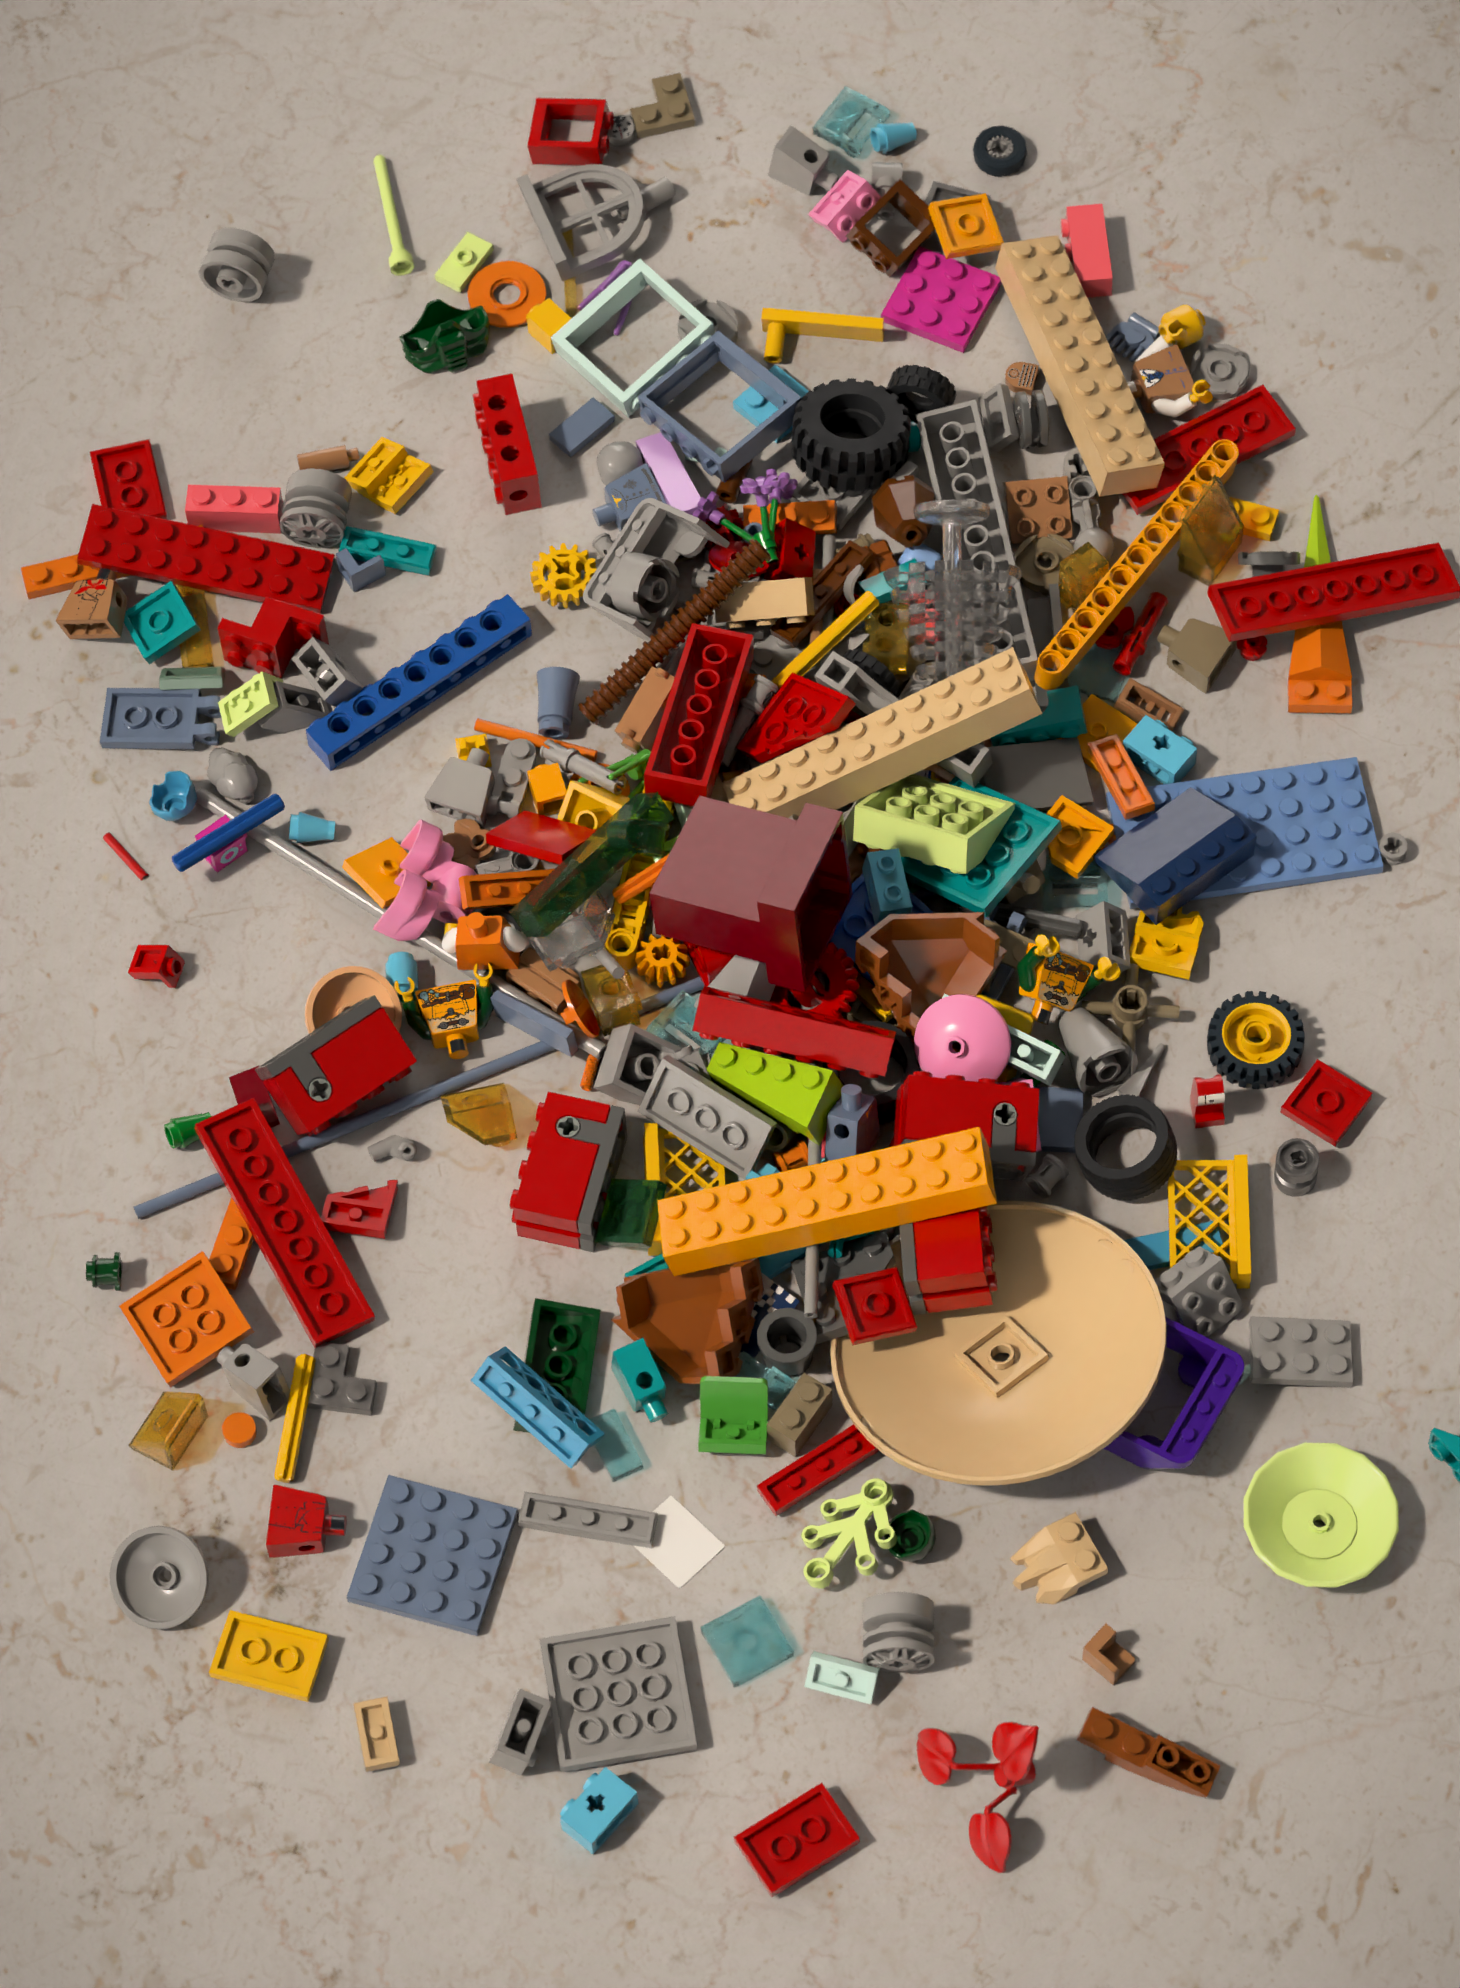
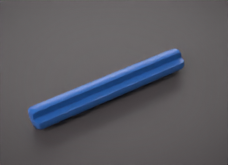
[172,794,285,872]

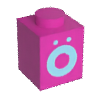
[195,814,248,873]

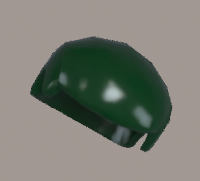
[884,1509,936,1562]

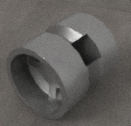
[1274,1138,1319,1197]

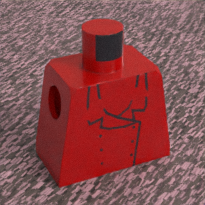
[266,1485,347,1558]

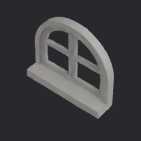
[517,164,645,282]

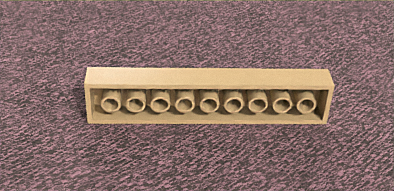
[995,235,1165,497]
[723,647,1043,818]

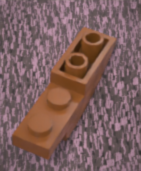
[1076,1707,1221,1798]

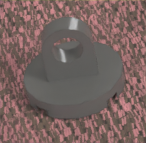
[1238,551,1300,577]

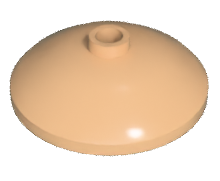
[305,966,402,1034]

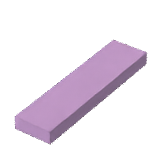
[636,432,701,515]

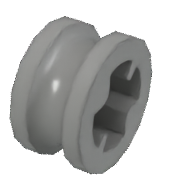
[1379,833,1408,866]

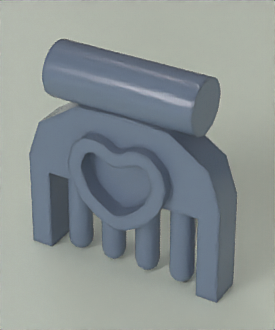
[1106,312,1160,362]

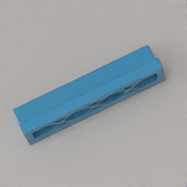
[471,1346,605,1469]

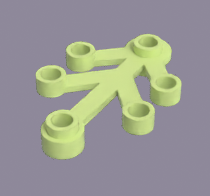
[801,1478,897,1589]

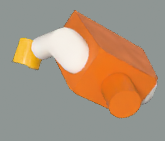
[442,912,542,970]

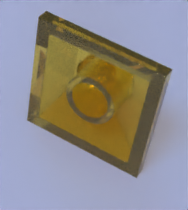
[440,1082,518,1147]

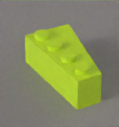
[706,1042,843,1146]

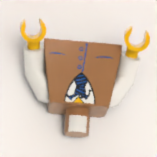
[1127,319,1213,417]

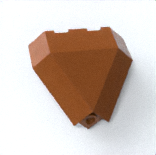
[855,912,1007,1043]
[611,1258,764,1384]

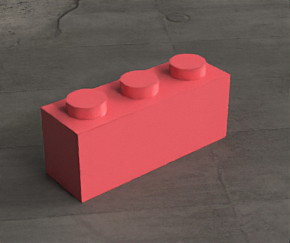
[1061,204,1113,298]
[185,484,284,534]

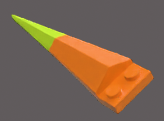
[1287,494,1352,713]

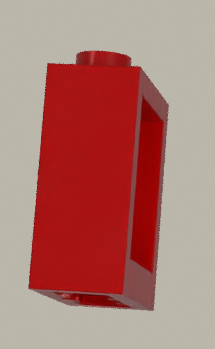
[527,98,614,165]

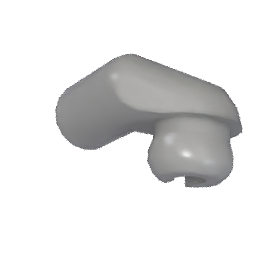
[367,1135,417,1162]

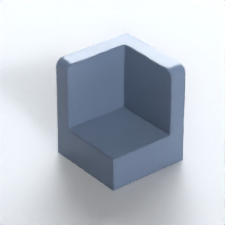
[336,548,386,592]

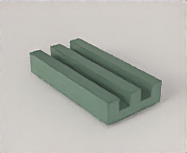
[159,666,225,690]

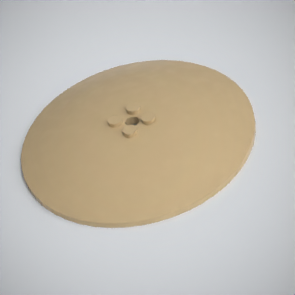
[830,1201,1167,1486]

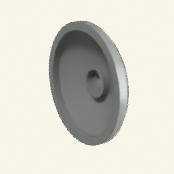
[110,1526,209,1629]

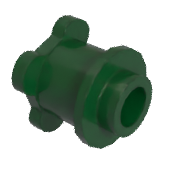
[86,1252,123,1291]

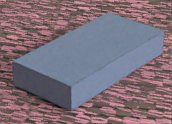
[549,397,615,458]

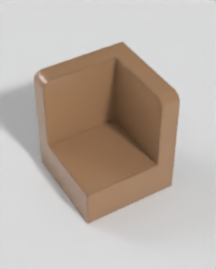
[1082,1623,1135,1686]

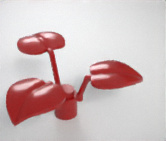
[917,1722,1039,1873]

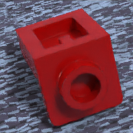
[128,945,185,988]

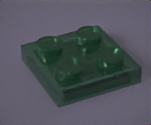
[595,1179,667,1248]

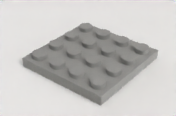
[540,1616,698,1772]

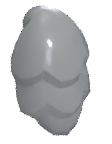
[207,748,258,804]

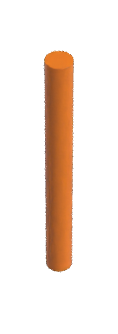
[474,718,598,762]

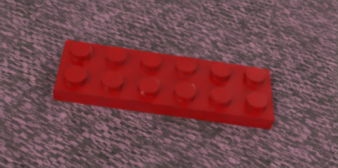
[1122,384,1296,515]

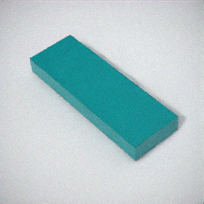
[339,526,437,576]

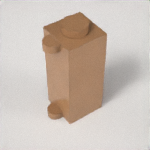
[615,667,675,753]

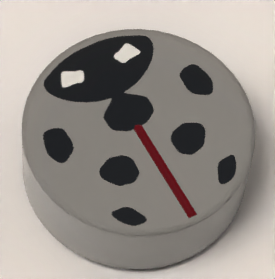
[607,115,635,146]

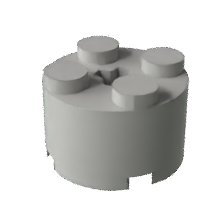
[606,551,680,621]

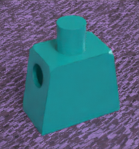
[611,1338,668,1423]

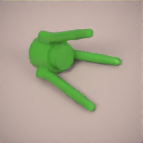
[578,749,651,800]

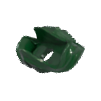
[399,299,490,373]

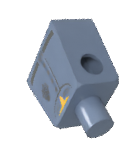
[592,463,667,532]
[825,1084,880,1162]

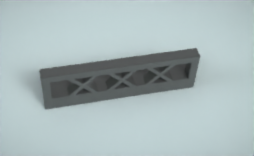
[1027,583,1069,712]

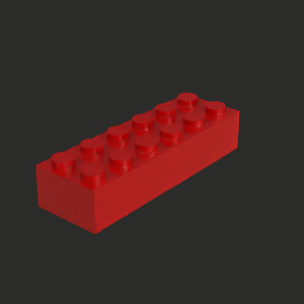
[644,623,754,806]

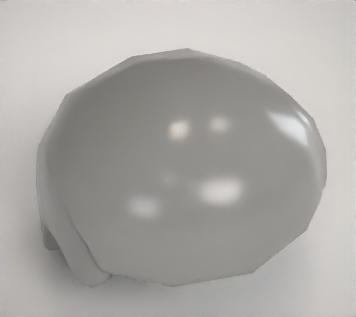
[597,442,644,485]

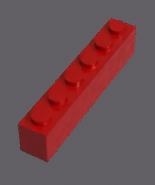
[692,986,896,1078]

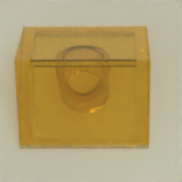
[128,1391,208,1471]

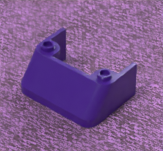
[1103,1317,1244,1469]

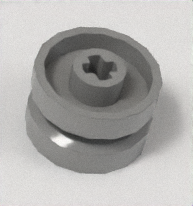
[199,228,275,302]

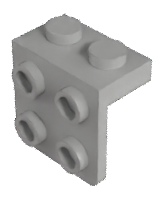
[1155,1246,1243,1338]

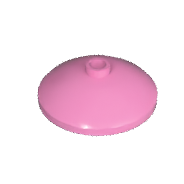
[914,994,1011,1082]

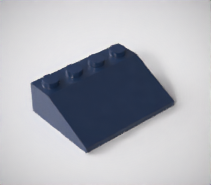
[1093,787,1257,925]

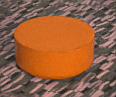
[222,1412,257,1448]

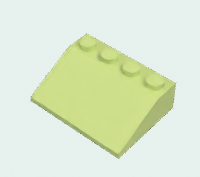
[853,774,1015,874]

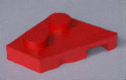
[321,1179,398,1239]

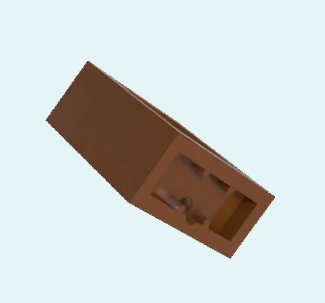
[846,179,936,278]

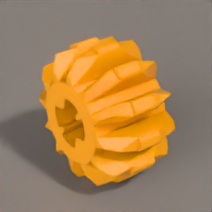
[635,934,690,989]

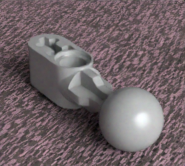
[1063,450,1114,568]

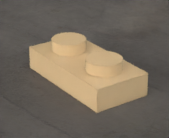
[353,1696,400,1772]

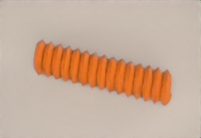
[580,1053,600,1091]

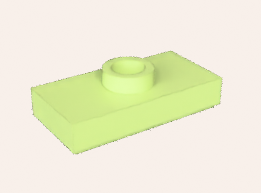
[435,232,494,293]

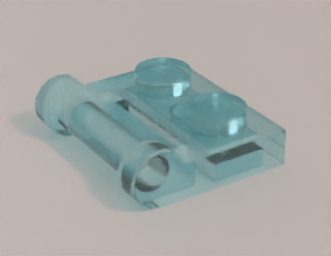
[813,86,890,158]
[1042,854,1108,911]
[646,990,726,1072]

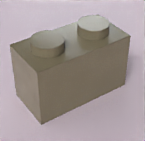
[767,1373,833,1457]

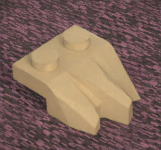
[1010,1512,1108,1604]

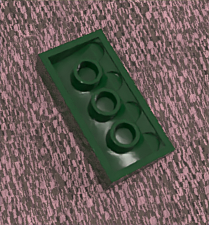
[513,1298,601,1433]

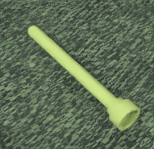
[374,155,414,276]

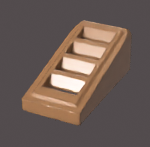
[1113,678,1185,731]

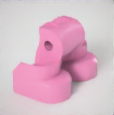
[373,820,477,941]

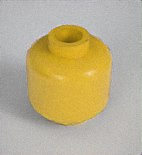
[1158,304,1206,349]

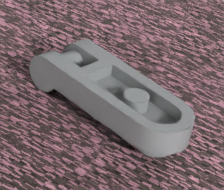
[487,738,537,818]

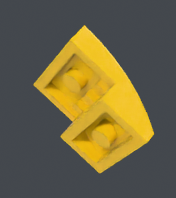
[344,437,434,514]

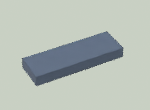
[490,990,578,1057]

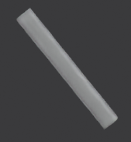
[578,927,624,979]

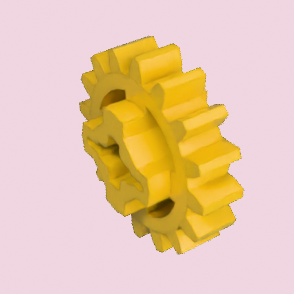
[530,543,597,608]

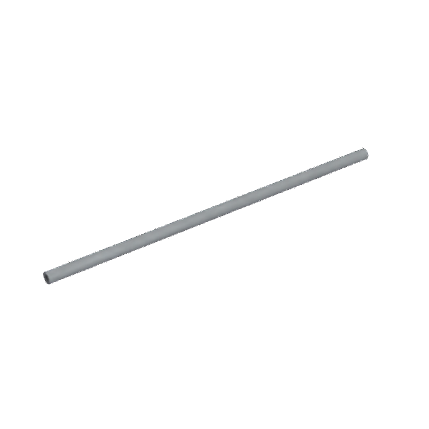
[197,788,607,1059]

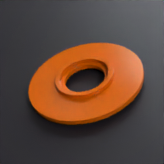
[468,261,546,328]

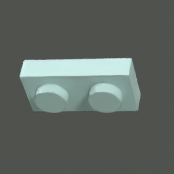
[804,1651,880,1705]

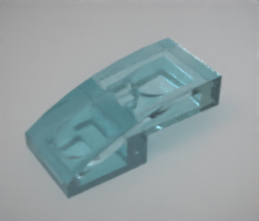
[734,1351,797,1411]

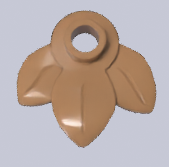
[443,819,497,871]

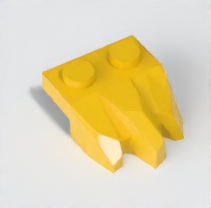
[1129,907,1204,980]

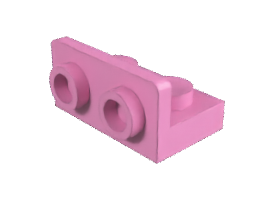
[808,170,881,243]

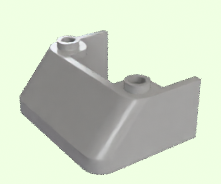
[583,498,730,642]

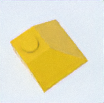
[557,780,640,865]

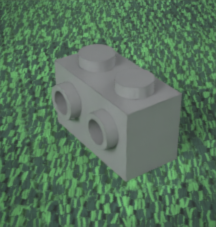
[489,1689,552,1776]

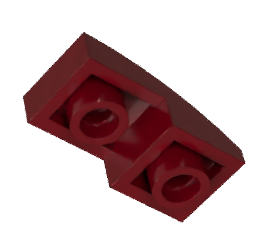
[229,1066,280,1128]

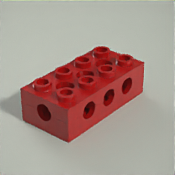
[472,373,542,515]

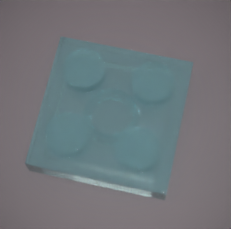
[700,1595,794,1688]

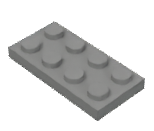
[637,1055,777,1179]

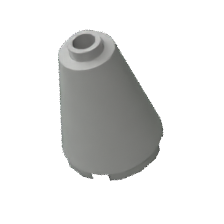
[1059,1007,1138,1097]

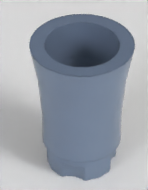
[536,667,580,740]

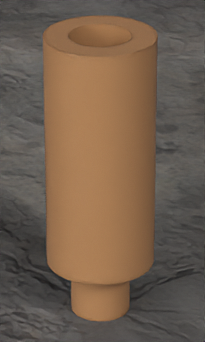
[297,445,360,471]

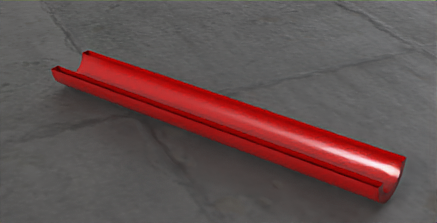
[103,832,149,881]

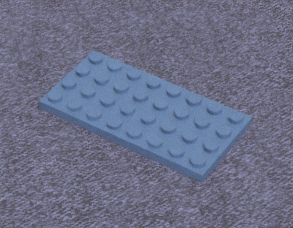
[1106,757,1383,909]

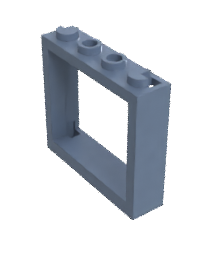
[638,330,802,482]

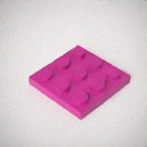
[881,246,1002,353]

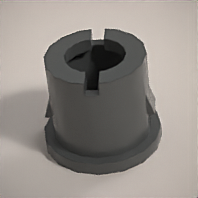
[757,1308,817,1378]

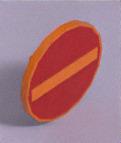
[560,979,600,1039]

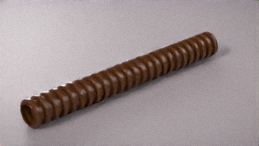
[578,538,771,725]

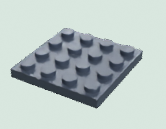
[347,1475,518,1636]

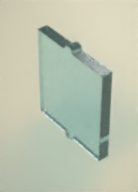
[1068,643,1126,703]

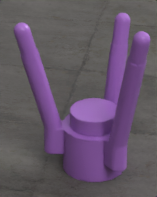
[577,260,633,335]

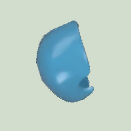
[149,771,197,821]

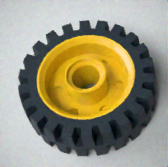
[1207,991,1305,1089]

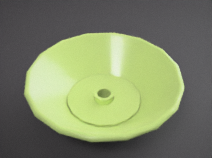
[1244,1443,1399,1588]

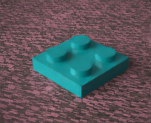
[124,581,201,665]

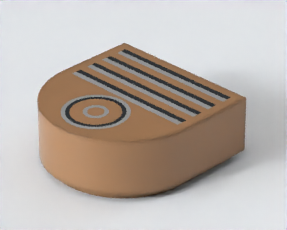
[1005,362,1039,396]

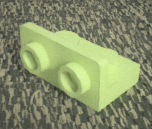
[218,671,283,737]

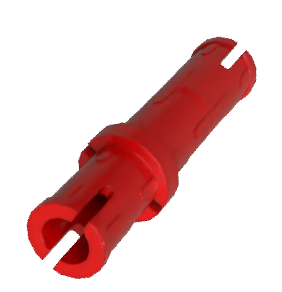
[1113,592,1169,675]

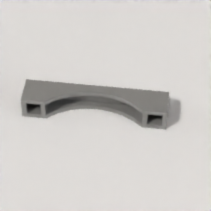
[815,651,992,788]

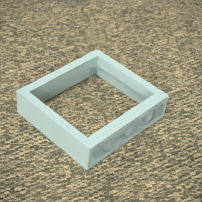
[551,258,716,418]

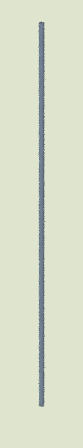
[133,846,1048,1219]

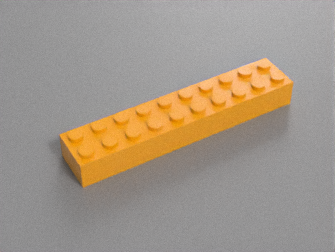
[657,1127,997,1276]

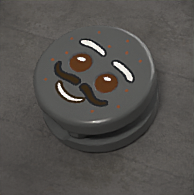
[1014,390,1049,449]

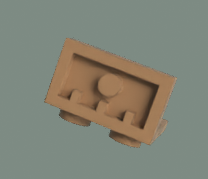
[1003,476,1073,544]

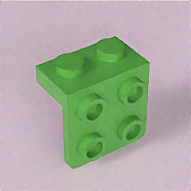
[698,1376,768,1455]

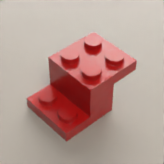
[217,597,329,679]

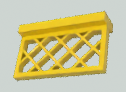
[643,1123,725,1256]
[1167,1155,1251,1289]

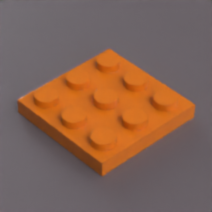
[119,1251,254,1387]

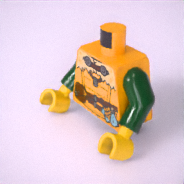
[1017,934,1121,1025]
[394,962,494,1059]

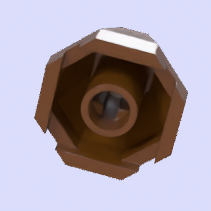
[872,475,937,548]

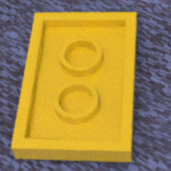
[209,1610,329,1702]

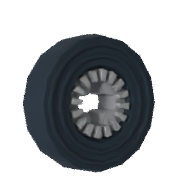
[973,125,1027,177]

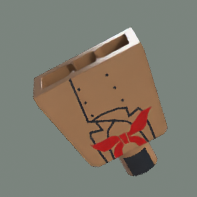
[56,568,127,639]

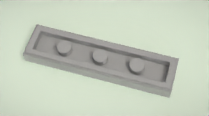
[518,1492,658,1548]

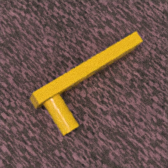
[761,308,884,364]

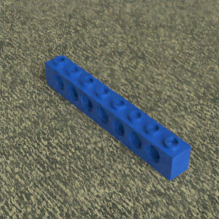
[305,594,532,771]

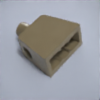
[1157,618,1237,694]

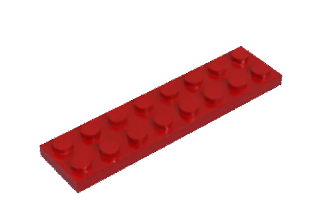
[77,504,335,614]
[1207,542,1460,642]
[195,1098,375,1348]

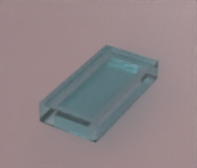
[589,1408,643,1482]

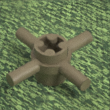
[1081,963,1180,1052]

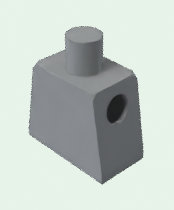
[768,125,840,195]
[424,748,495,828]
[217,1343,290,1421]

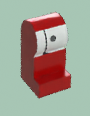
[1190,1074,1225,1129]

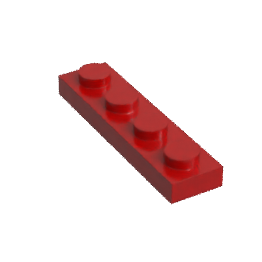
[757,1424,879,1516]

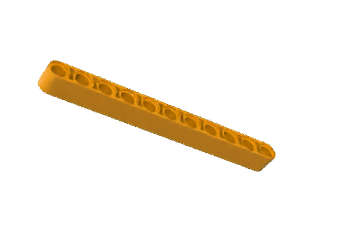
[1034,439,1239,690]

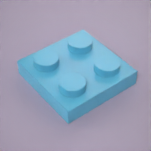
[733,364,809,443]

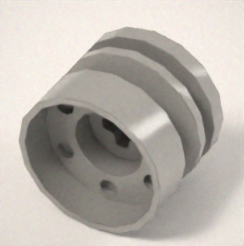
[280,468,352,548]
[863,1592,934,1673]

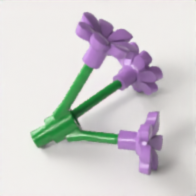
[692,469,798,564]

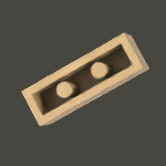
[715,577,815,628]

